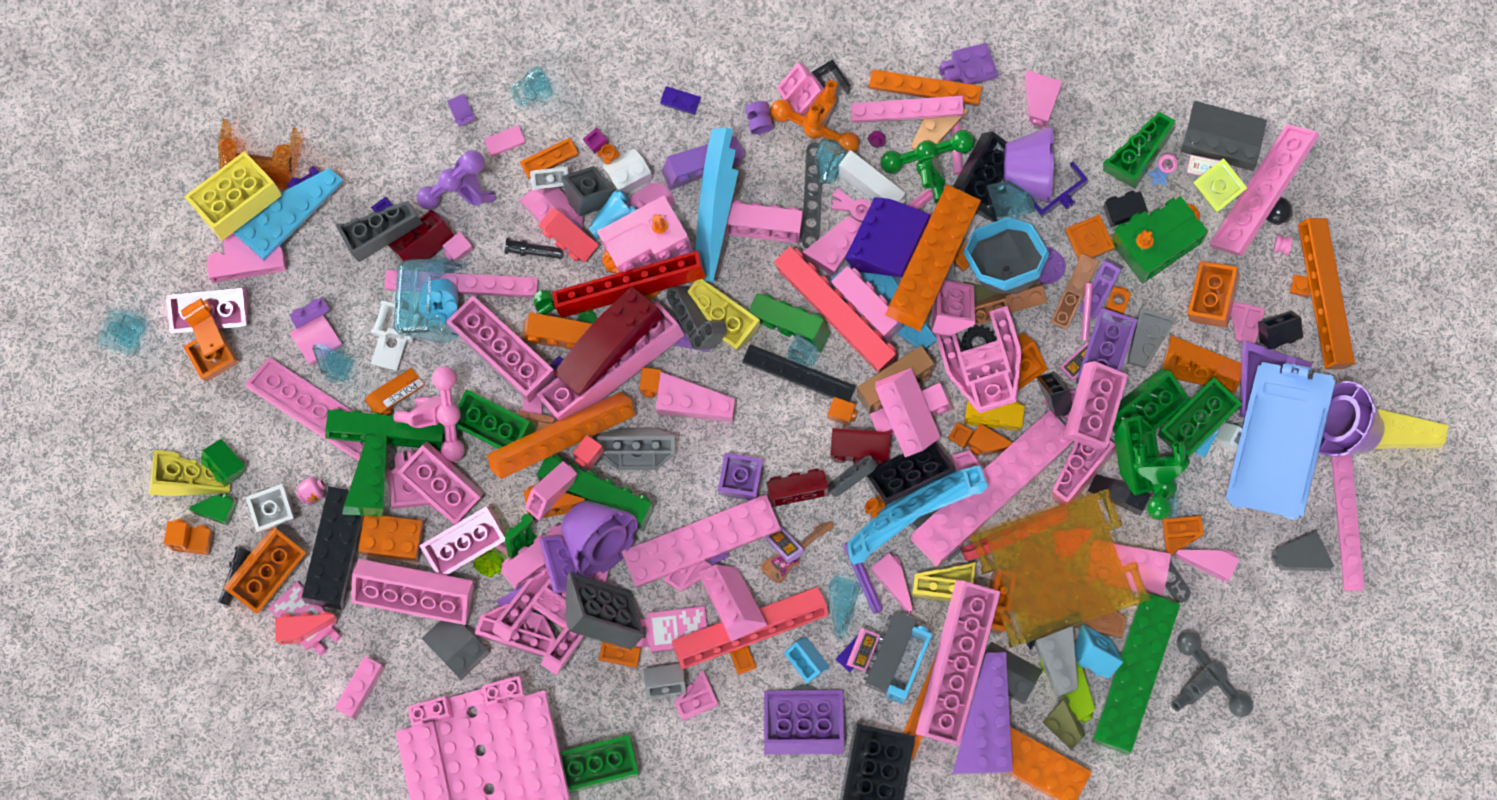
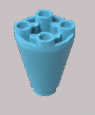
[588,190,638,239]

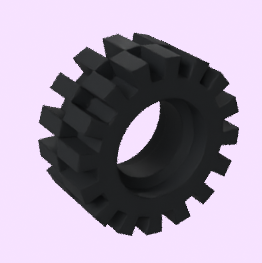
[961,325,996,351]

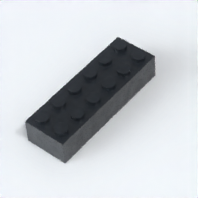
[302,486,364,610]

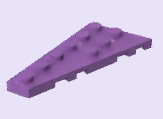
[952,652,1012,775]

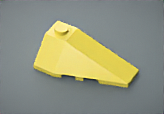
[687,279,761,350]
[149,450,230,496]

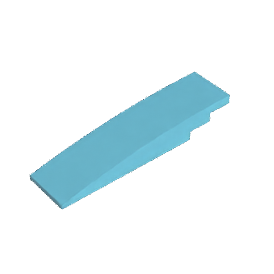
[696,127,739,282]

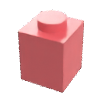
[573,435,604,469]

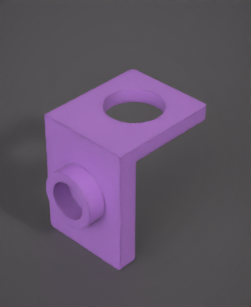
[447,94,476,126]

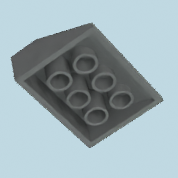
[1180,100,1267,171]
[565,572,645,650]

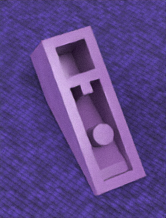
[1078,258,1124,319]

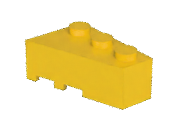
[964,400,1025,431]

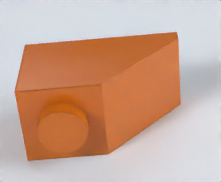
[967,424,1013,456]

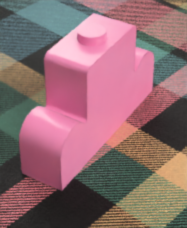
[207,233,287,283]

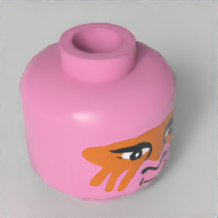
[296,476,326,505]

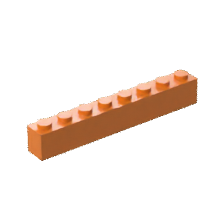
[1298,218,1355,369]
[487,392,636,479]

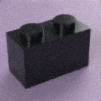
[1103,191,1148,228]
[1258,311,1303,349]

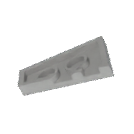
[1127,308,1177,368]

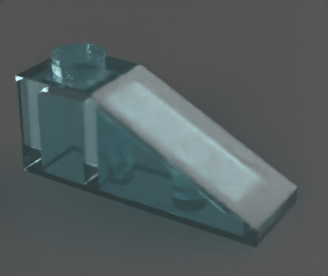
[828,575,861,640]

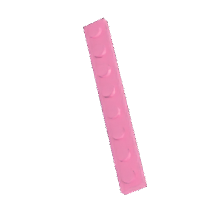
[384,270,538,298]
[1331,455,1364,591]

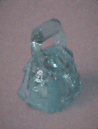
[510,66,553,106]

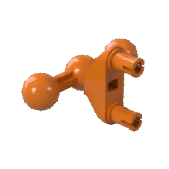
[770,80,860,155]

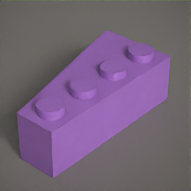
[661,136,744,191]

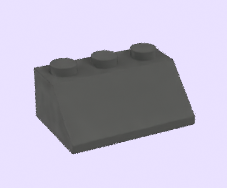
[978,641,1043,704]

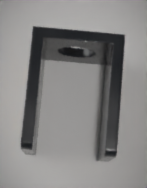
[812,59,850,95]

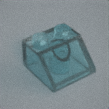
[987,180,1035,221]
[96,310,147,354]

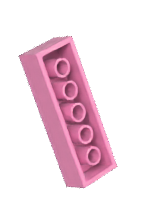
[446,295,556,403]
[351,559,473,625]

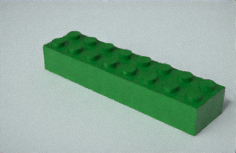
[1091,591,1181,755]

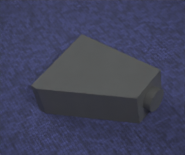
[1271,531,1334,571]

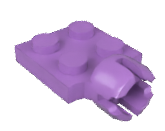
[939,43,999,85]

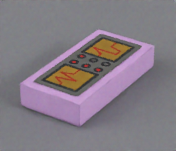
[765,526,804,564]

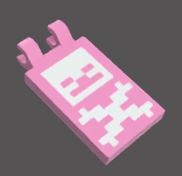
[268,582,341,656]
[636,606,707,653]

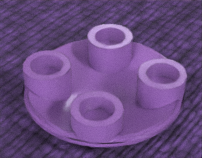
[1038,247,1066,284]

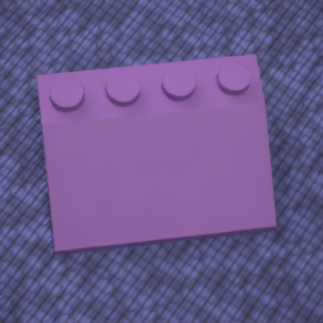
[764,690,844,755]

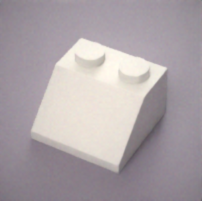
[602,148,652,193]
[246,484,294,533]

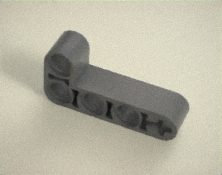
[666,286,727,350]

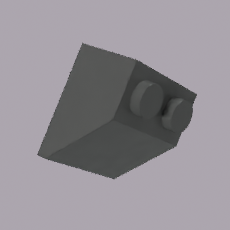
[562,166,614,216]

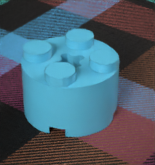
[419,278,459,324]

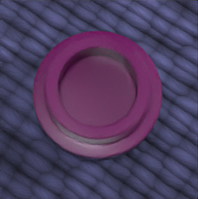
[867,131,886,148]

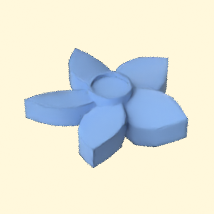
[1147,166,1170,186]

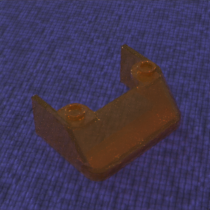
[218,119,302,189]

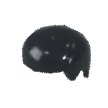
[1266,197,1293,225]

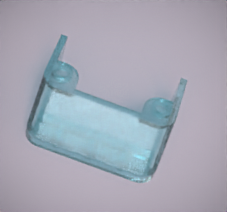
[393,259,463,343]

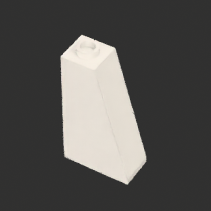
[839,150,906,204]

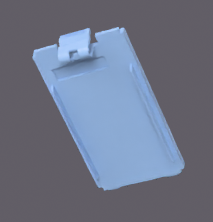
[1225,362,1336,520]

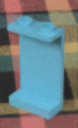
[886,626,932,705]

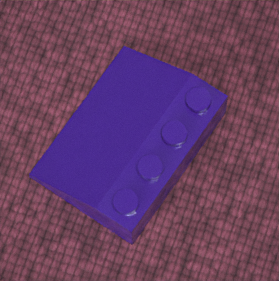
[845,197,931,277]

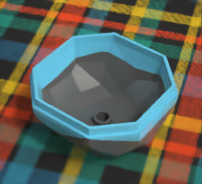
[963,217,1049,294]

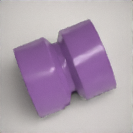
[745,101,774,135]

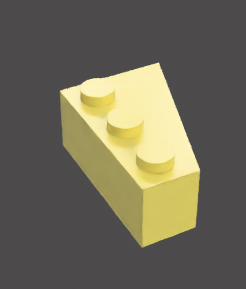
[912,562,976,602]

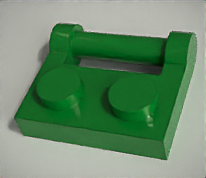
[504,514,536,559]

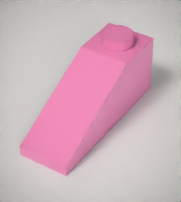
[1174,550,1240,583]
[871,553,913,614]

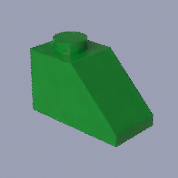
[189,494,237,526]

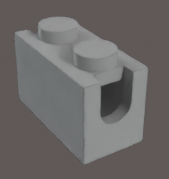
[643,664,686,699]

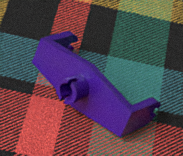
[1026,161,1088,218]

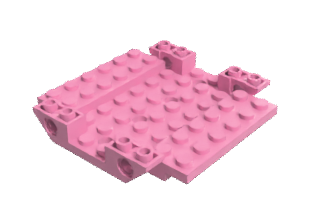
[396,676,571,800]

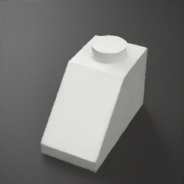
[530,167,568,190]
[1215,423,1242,453]

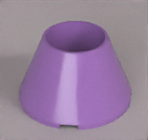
[1004,127,1054,203]
[1319,381,1385,457]
[561,500,638,577]

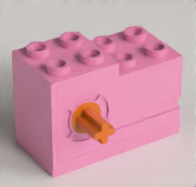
[597,196,694,273]

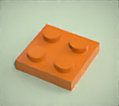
[1064,214,1115,261]

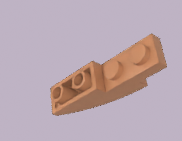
[1050,254,1099,330]
[974,283,1047,325]

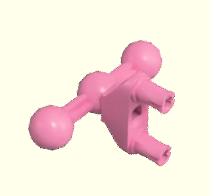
[394,366,465,462]

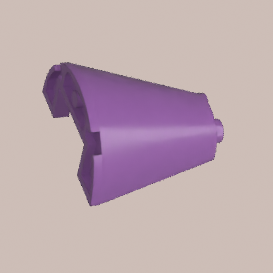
[1239,341,1313,418]

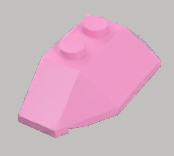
[519,187,583,254]
[475,604,556,657]

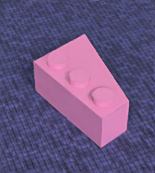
[802,216,862,277]

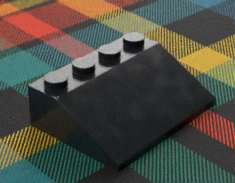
[953,131,1019,222]
[866,441,956,505]
[839,723,915,800]

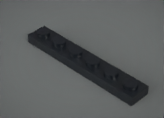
[742,344,856,402]

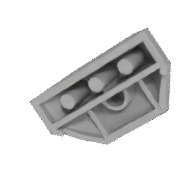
[597,428,675,470]

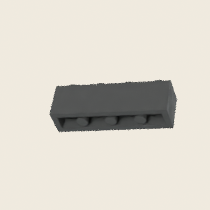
[863,611,917,694]

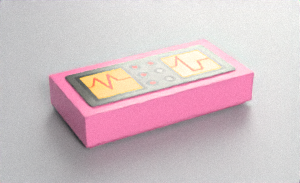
[1059,342,1089,382]
[847,628,880,672]

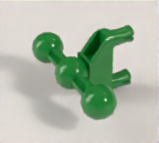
[880,130,975,204]
[1132,441,1190,520]

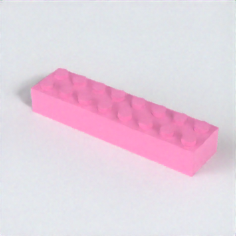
[536,301,684,421]
[915,580,1000,746]

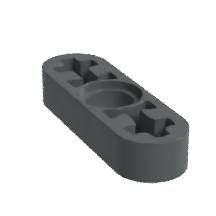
[828,455,877,497]
[1165,561,1191,603]

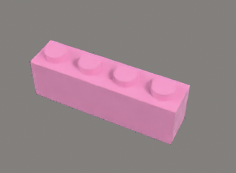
[501,524,567,590]

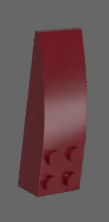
[554,286,662,396]

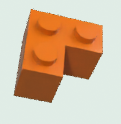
[163,519,213,555]

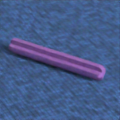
[843,542,882,614]

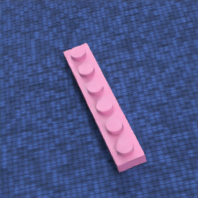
[851,96,964,123]

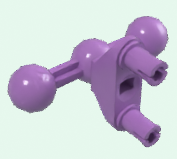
[416,150,496,210]

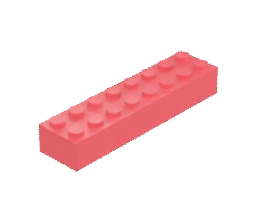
[774,247,898,373]

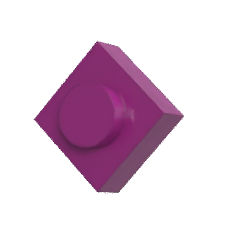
[582,127,609,154]

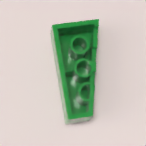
[1103,112,1175,189]
[748,293,831,352]

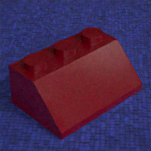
[388,210,454,271]
[830,428,890,466]
[766,469,828,507]

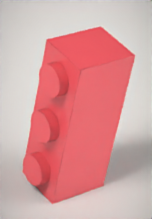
[538,208,598,263]

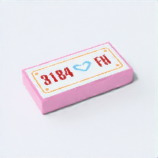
[1186,155,1220,176]

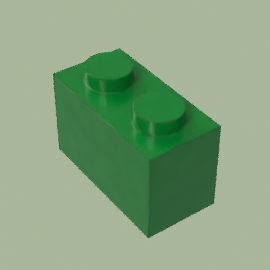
[201,439,245,487]

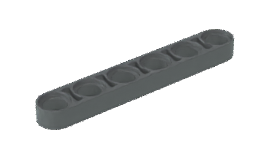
[802,142,823,249]

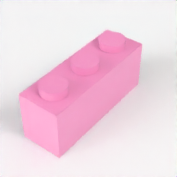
[335,656,385,720]

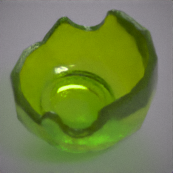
[473,550,504,578]

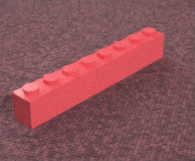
[671,587,829,670]

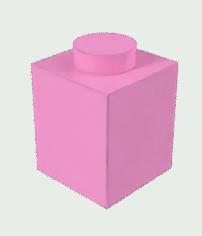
[442,232,473,264]

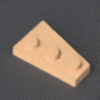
[911,109,969,150]

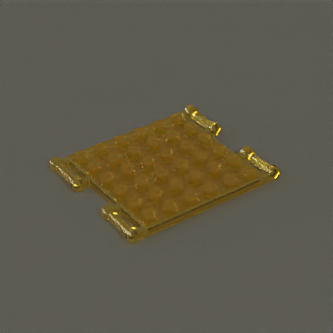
[969,489,1151,648]

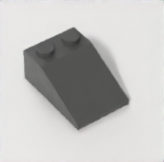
[421,620,490,680]

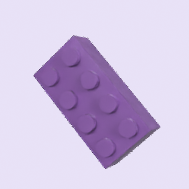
[1075,308,1137,384]

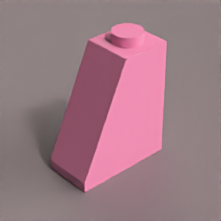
[1024,70,1062,128]
[525,462,577,520]

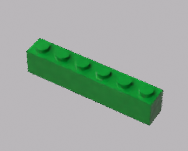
[325,409,444,450]

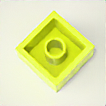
[1192,158,1247,213]

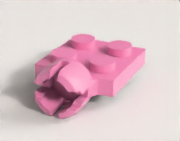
[388,451,431,509]

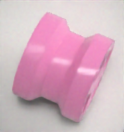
[1273,234,1293,256]

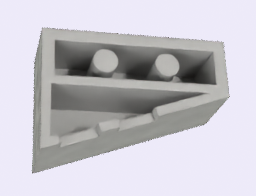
[1034,626,1078,699]

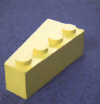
[1374,409,1449,449]

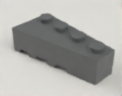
[336,201,423,262]

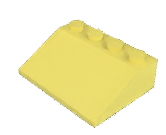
[184,151,282,241]

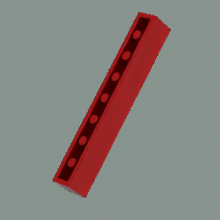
[552,251,707,318]

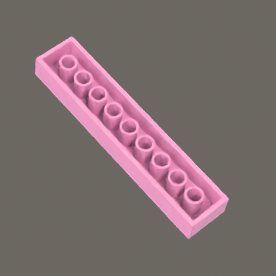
[910,410,1074,567]

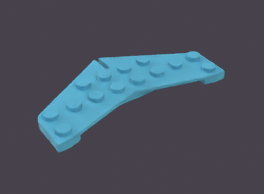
[847,466,989,565]

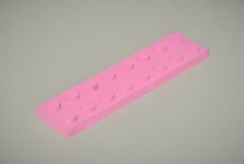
[1209,124,1319,257]
[246,357,390,461]
[622,494,781,588]

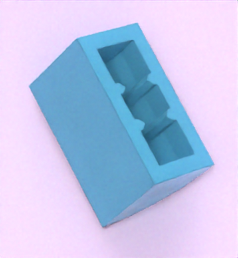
[784,637,830,684]

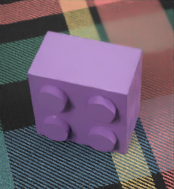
[718,453,763,500]

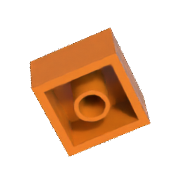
[183,328,240,381]

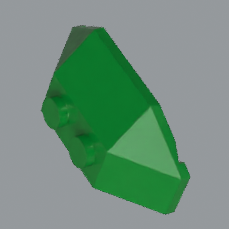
[1114,415,1159,495]

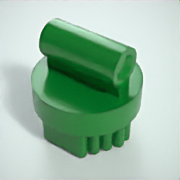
[534,290,555,315]

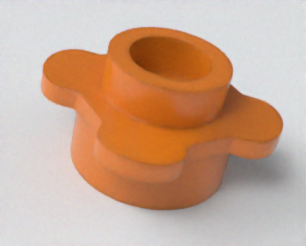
[597,144,620,164]
[865,498,885,518]

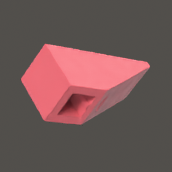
[275,611,337,645]

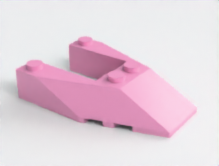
[935,306,1022,413]
[492,567,609,675]

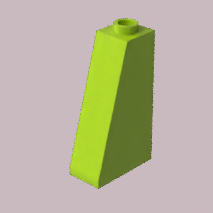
[1038,643,1095,724]

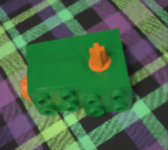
[1112,196,1208,284]

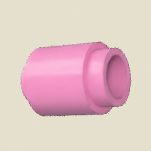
[1158,152,1178,173]

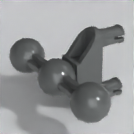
[1170,631,1254,718]

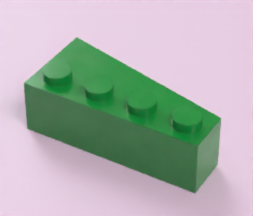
[342,435,387,517]

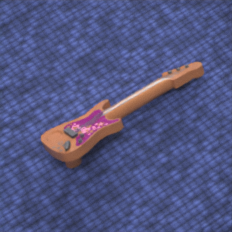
[761,522,834,583]

